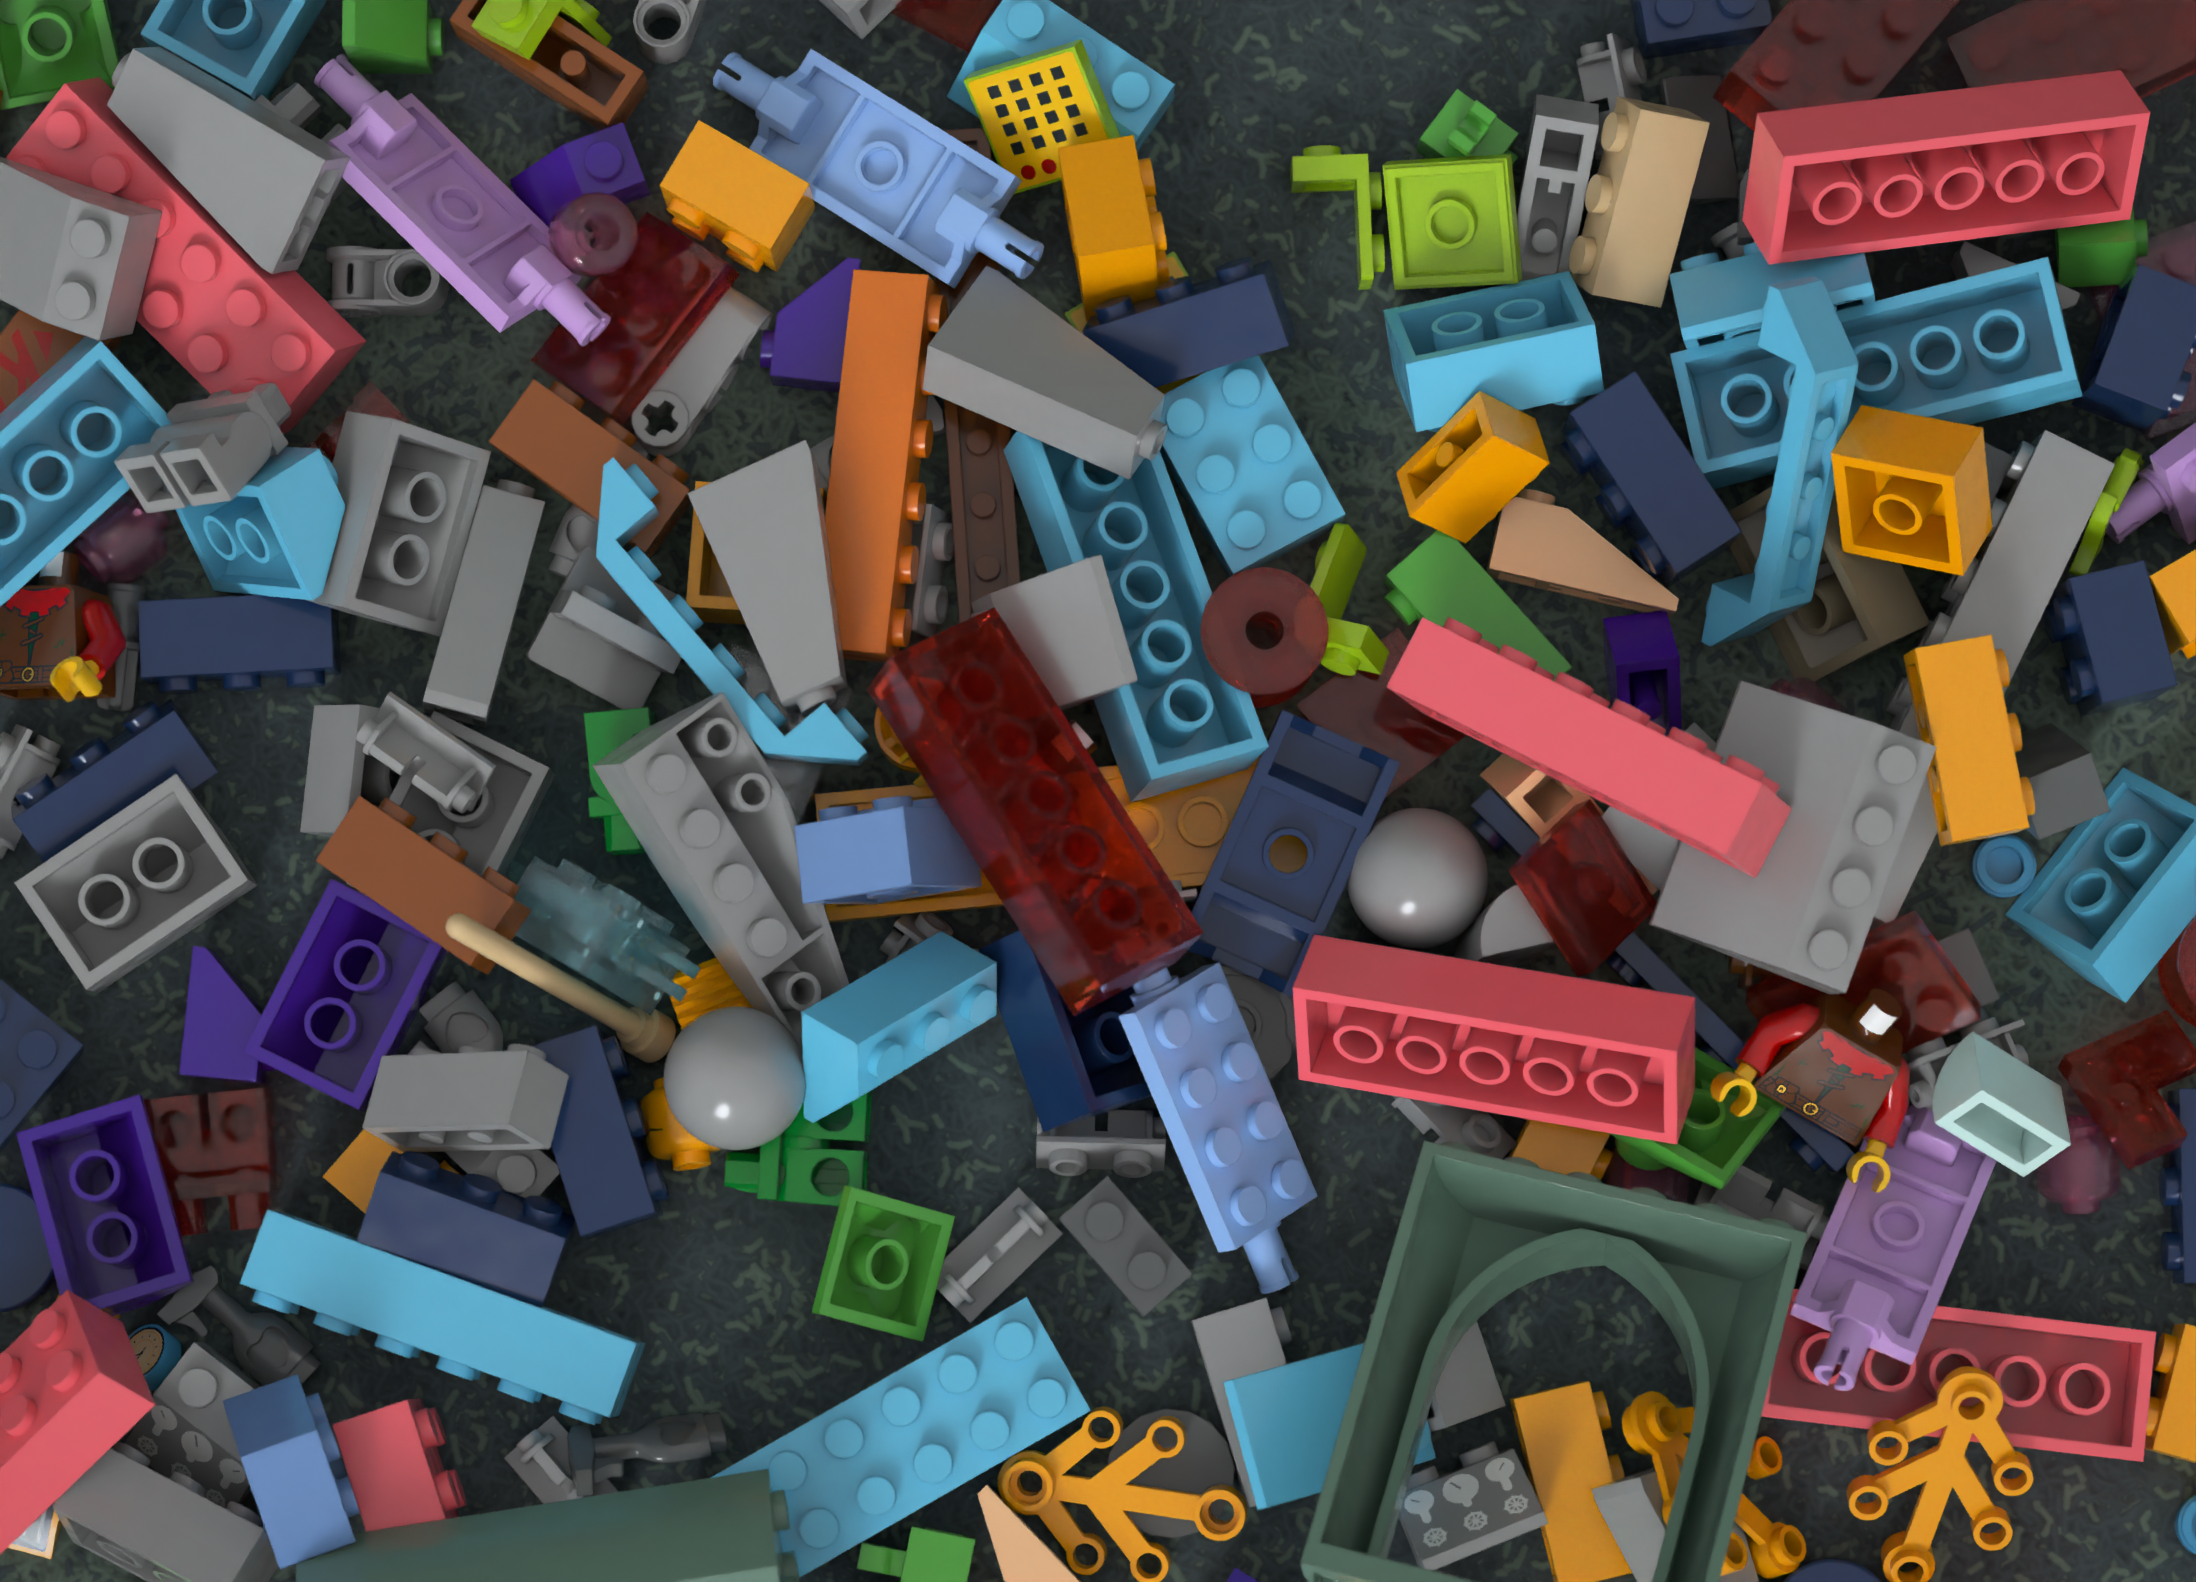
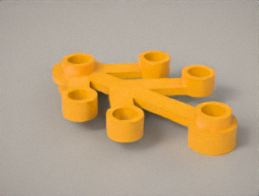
[1847,1366,2033,1582]
[1622,1391,1806,1579]
[998,1406,1248,1582]

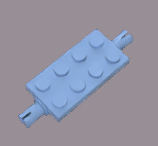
[713,49,1044,289]
[1112,925,1317,1294]

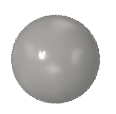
[1347,808,1488,949]
[664,1006,806,1150]

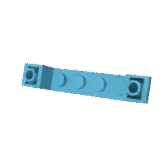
[1701,276,1859,647]
[596,457,869,766]

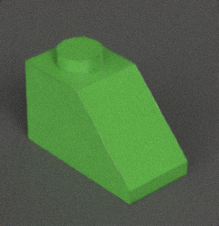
[342,0,445,74]

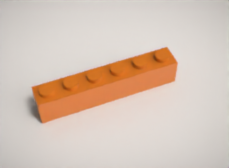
[825,269,948,664]

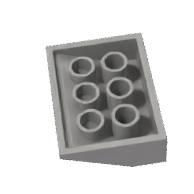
[1649,681,1936,995]

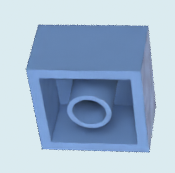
[794,796,982,905]
[223,1374,360,1569]

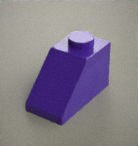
[510,122,650,231]
[760,258,863,393]
[1603,610,1682,736]
[179,946,276,1084]

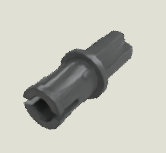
[96,583,147,712]

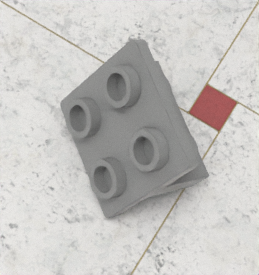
[526,547,686,710]

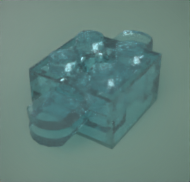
[506,856,701,1016]

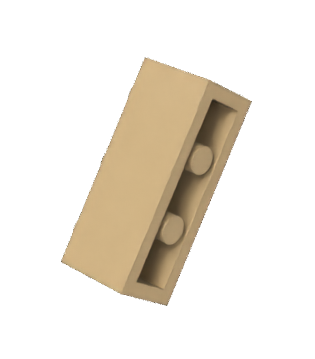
[1569,96,1710,308]

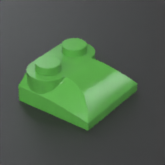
[0,0,120,110]
[1609,1047,1786,1190]
[812,1185,955,1342]

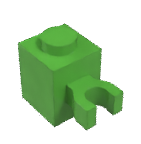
[1416,89,1519,168]
[2055,207,2148,288]
[857,1525,976,1582]

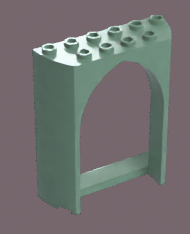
[1300,1141,1808,1582]
[296,1469,800,1582]

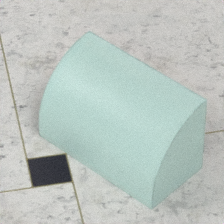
[1932,1031,2071,1177]

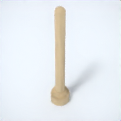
[446,913,676,1063]

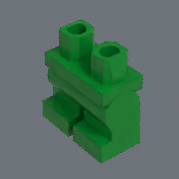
[584,707,657,856]
[724,1089,873,1207]

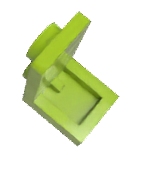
[471,0,612,60]
[1290,145,1385,290]
[1292,522,1389,676]

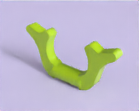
[2069,448,2145,576]

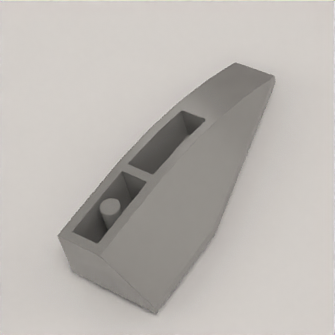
[592,692,849,1052]

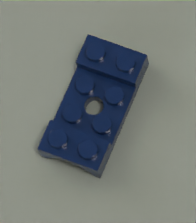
[1176,709,1400,998]

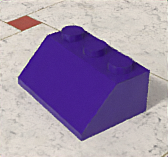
[242,879,448,1112]
[16,1094,194,1316]

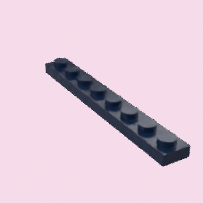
[1469,788,1855,1172]

